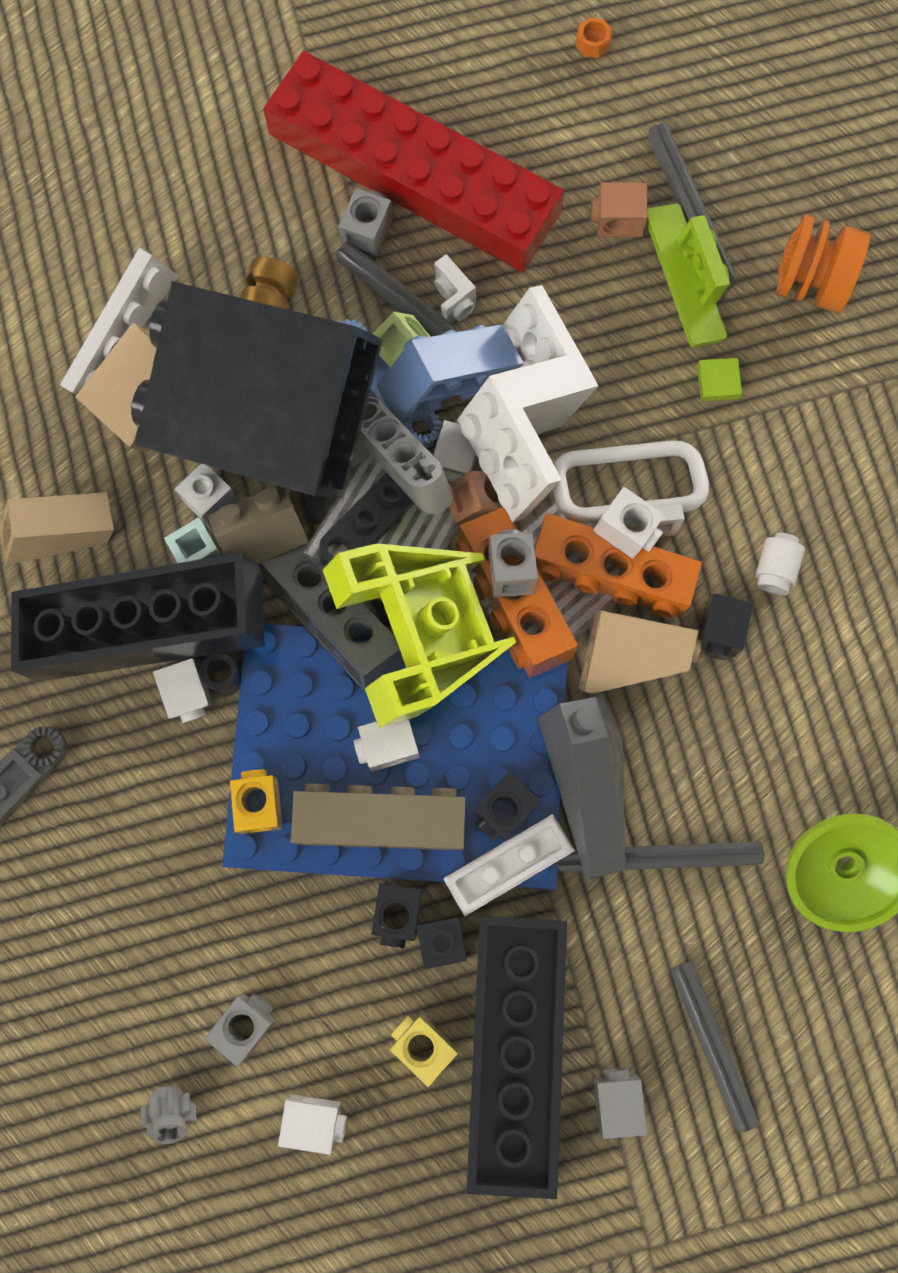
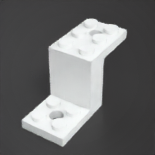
[457,285,598,522]

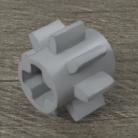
[140,1086,197,1144]

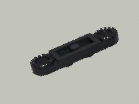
[318,472,415,567]

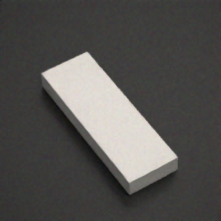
[443,814,574,916]

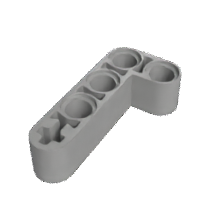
[351,396,453,514]

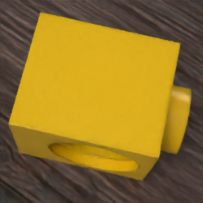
[230,770,283,834]

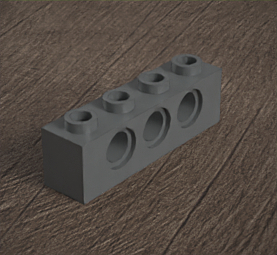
[262,543,405,694]

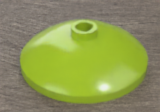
[785,814,898,932]

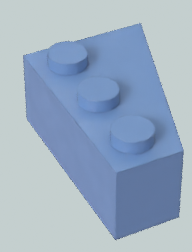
[377,324,524,424]

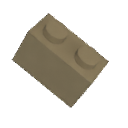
[208,486,309,564]

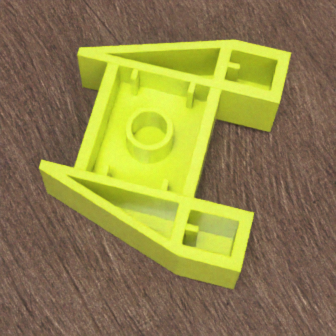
[323,544,516,729]

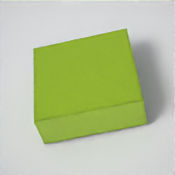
[697,358,742,402]

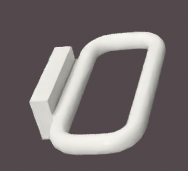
[553,440,709,537]

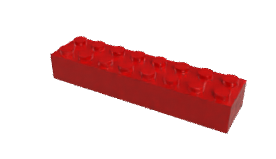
[263,50,564,273]

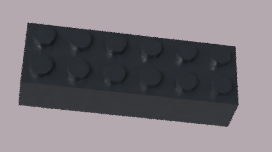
[11,552,265,682]
[466,916,567,1199]

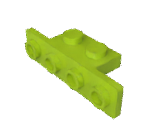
[646,203,730,348]

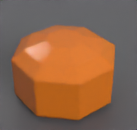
[576,17,612,58]

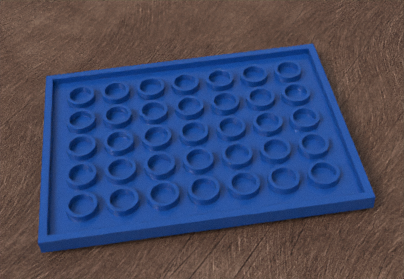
[222,624,567,890]

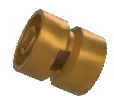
[240,257,300,310]

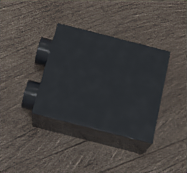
[131,281,383,498]

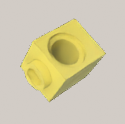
[390,1014,458,1087]

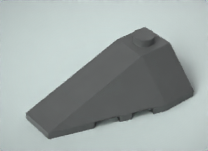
[537,697,626,880]

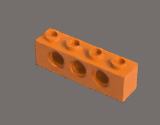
[455,507,578,679]
[534,513,702,619]

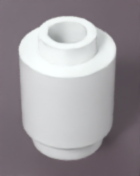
[755,533,805,595]

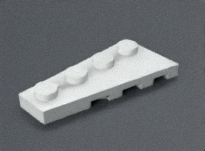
[60,248,180,395]

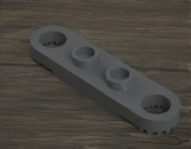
[0,726,68,826]

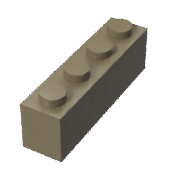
[291,784,465,851]

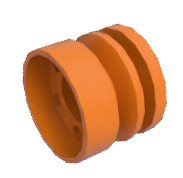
[776,213,871,314]

